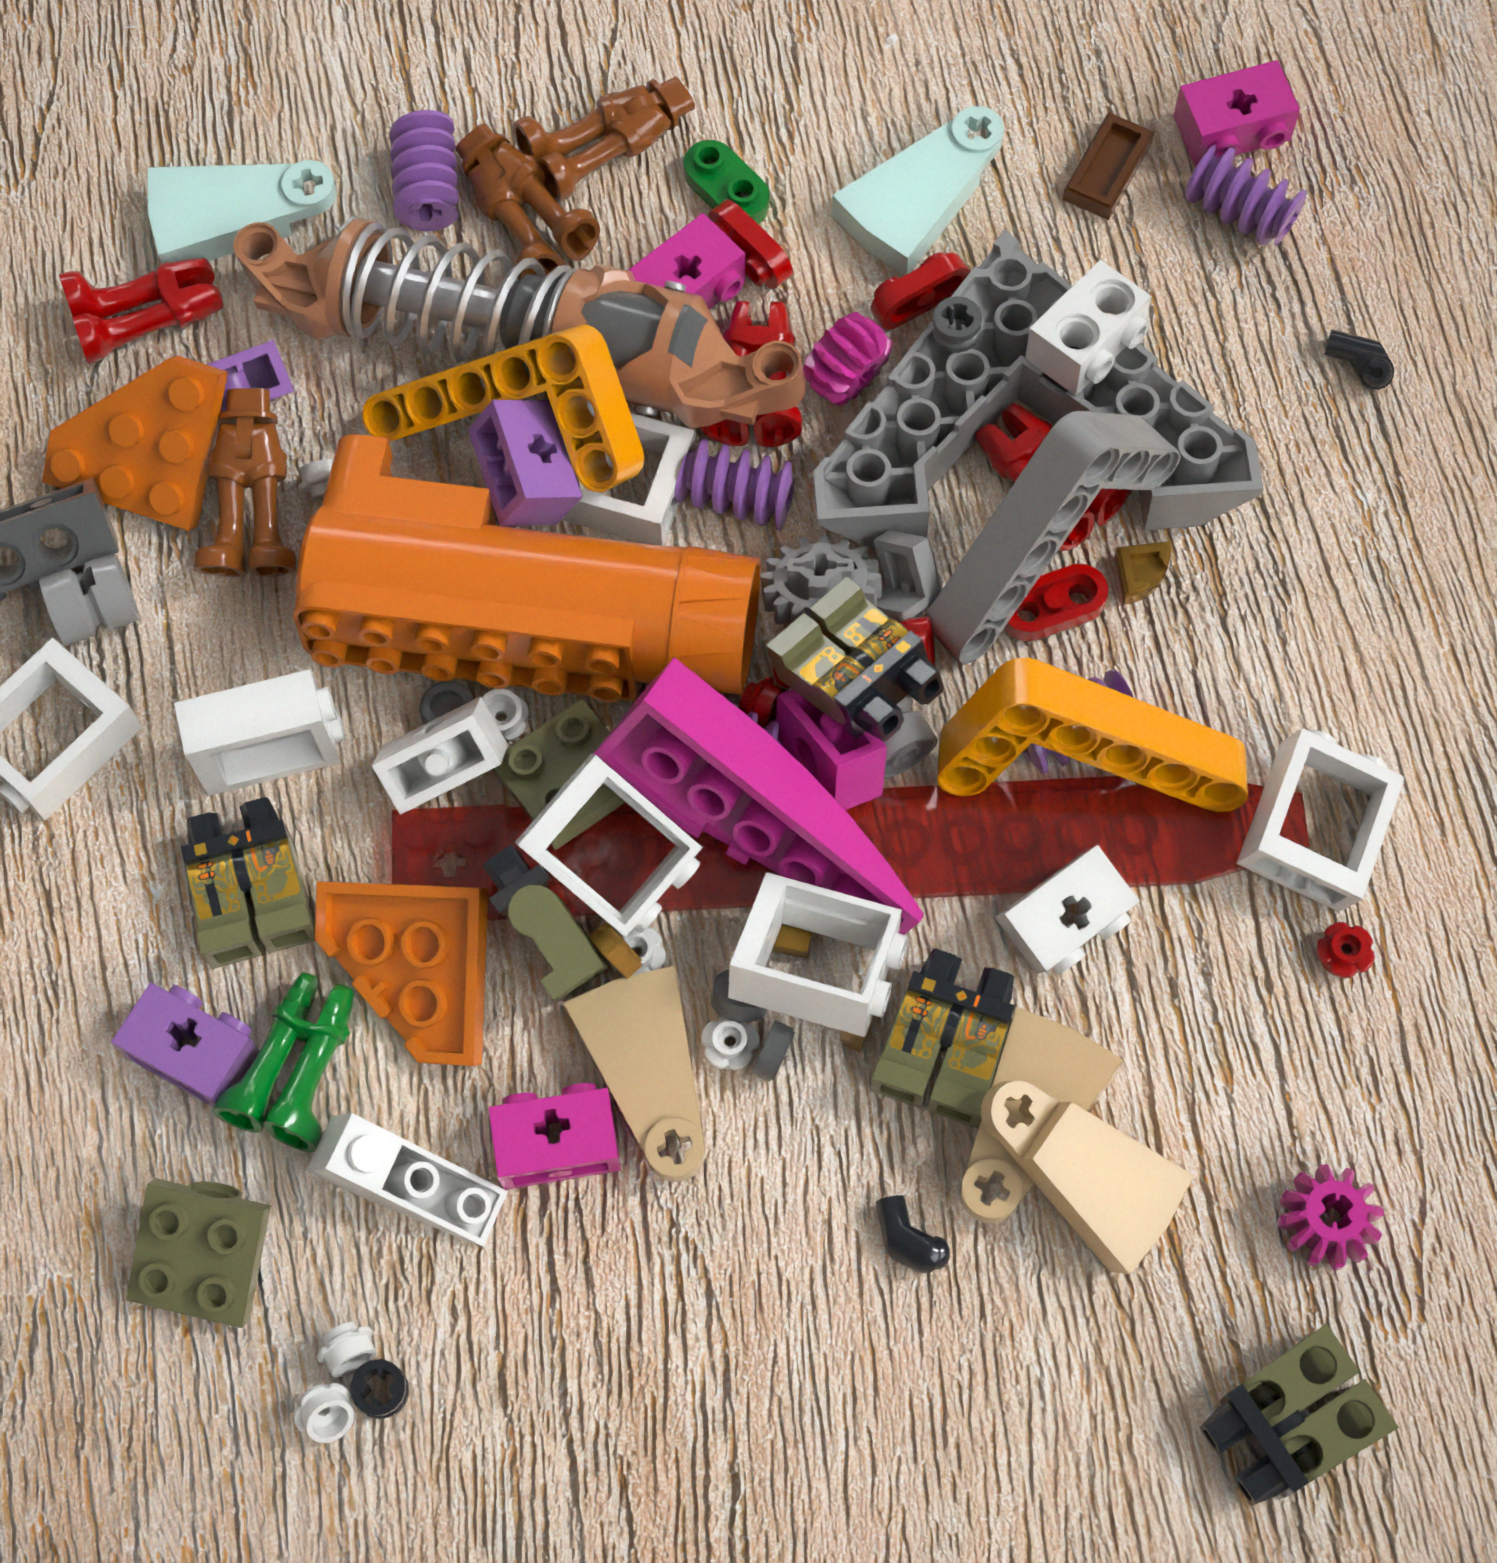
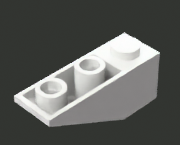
[306,1113,508,1247]

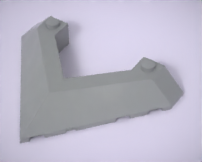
[813,229,1264,549]

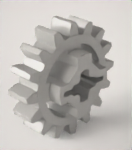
[761,535,882,625]

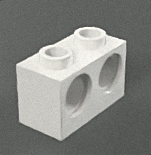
[1025,260,1152,396]

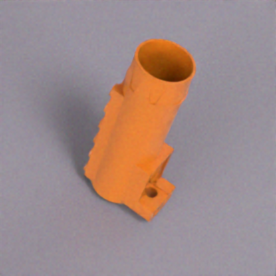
[293,434,761,703]

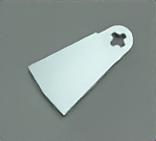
[831,106,1004,276]
[147,160,337,264]

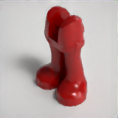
[59,258,224,364]
[700,301,803,448]
[975,403,1133,551]

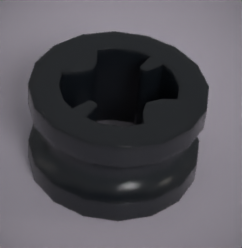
[350,1359,409,1419]

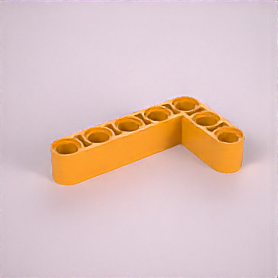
[362,324,644,492]
[937,658,1248,812]

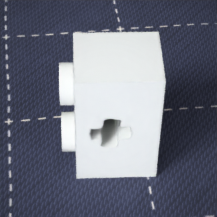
[372,696,508,815]
[995,845,1140,975]

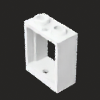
[556,401,696,546]
[0,637,143,821]
[174,669,346,796]
[1236,728,1405,912]
[515,754,703,937]
[728,872,908,1037]

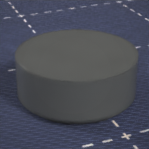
[419,681,474,724]
[711,970,768,1023]
[751,1020,795,1082]

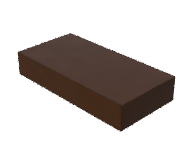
[1062,112,1155,220]

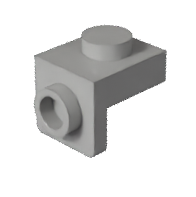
[874,530,941,622]

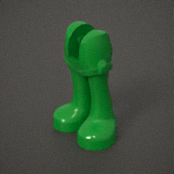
[212,972,354,1152]

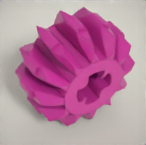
[803,311,893,406]
[1277,1164,1384,1271]

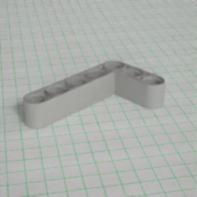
[925,411,1181,664]

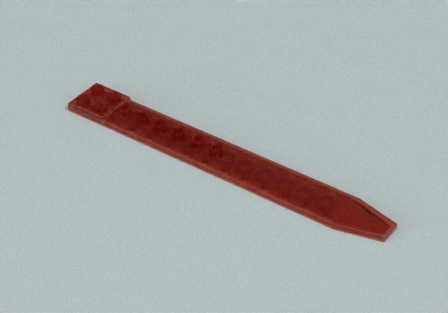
[392,776,1310,921]

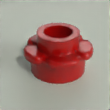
[739,677,786,728]
[1317,922,1375,978]

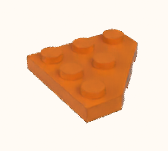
[42,356,228,531]
[315,881,488,1066]

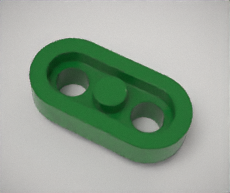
[684,140,769,224]

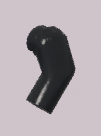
[1324,329,1394,390]
[875,1195,950,1273]

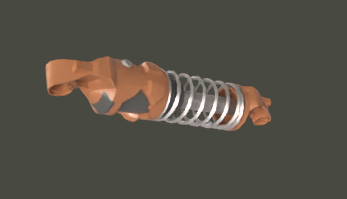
[233,219,806,429]

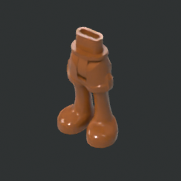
[512,76,695,203]
[456,124,600,280]
[193,388,297,577]

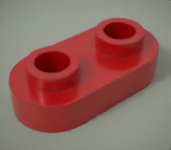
[708,199,793,289]
[870,252,971,330]
[1004,564,1108,641]

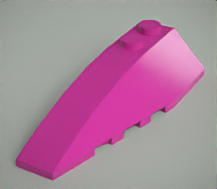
[593,657,924,935]

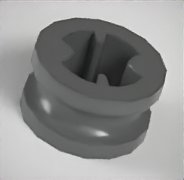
[932,296,982,353]

